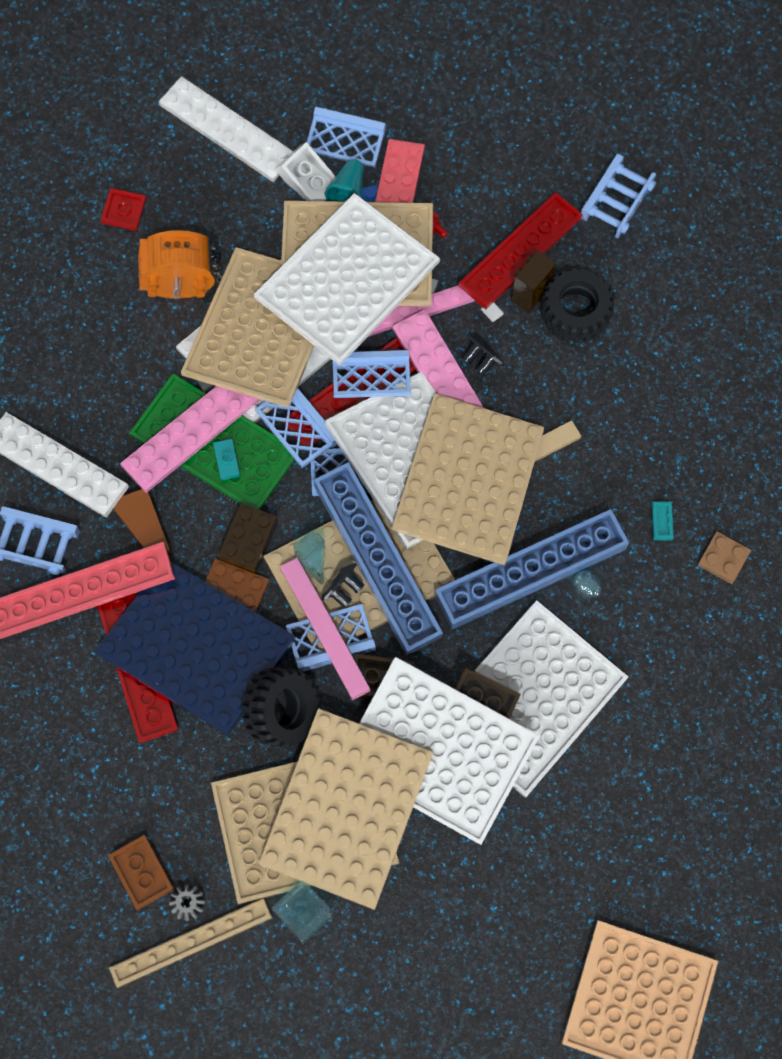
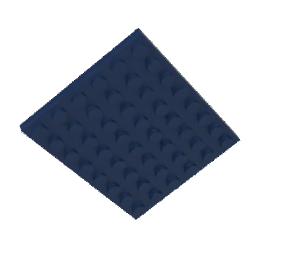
[95,562,296,736]

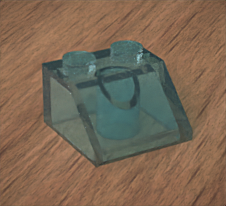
[294,530,326,585]
[271,880,333,944]

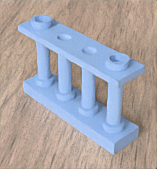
[581,154,656,238]
[0,506,80,575]

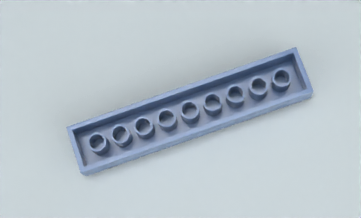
[314,462,443,656]
[435,509,629,630]

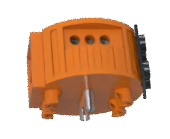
[138,230,222,299]

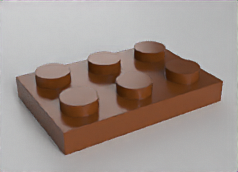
[205,559,270,612]
[108,835,174,911]

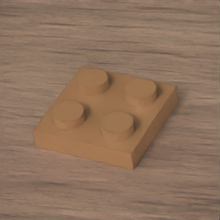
[698,532,751,584]

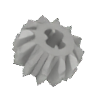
[169,885,205,921]

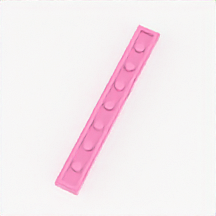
[280,558,370,700]

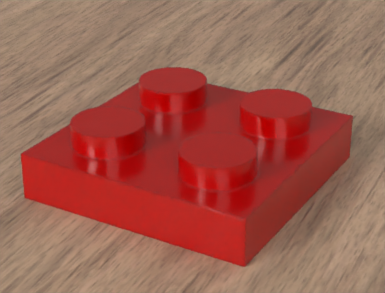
[101,188,147,231]

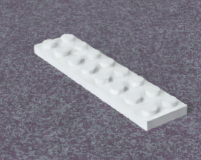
[159,76,293,182]
[0,412,129,518]

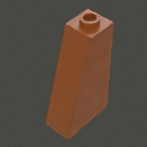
[113,489,172,556]

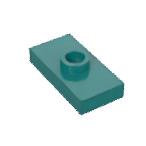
[213,439,240,480]
[651,502,674,541]

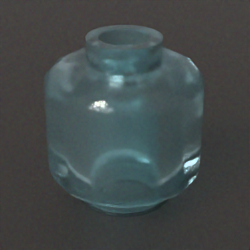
[571,571,602,600]

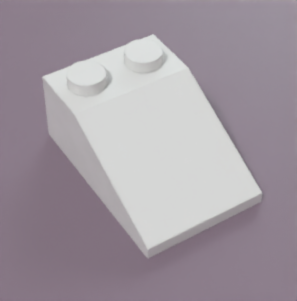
[275,142,335,201]

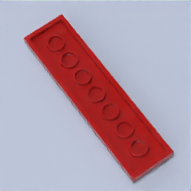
[458,192,583,310]
[282,338,416,447]
[97,593,179,743]

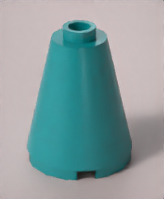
[325,159,364,202]

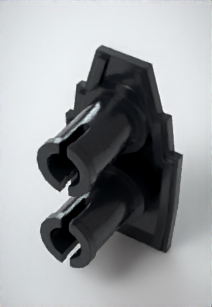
[461,334,504,376]
[321,563,365,608]

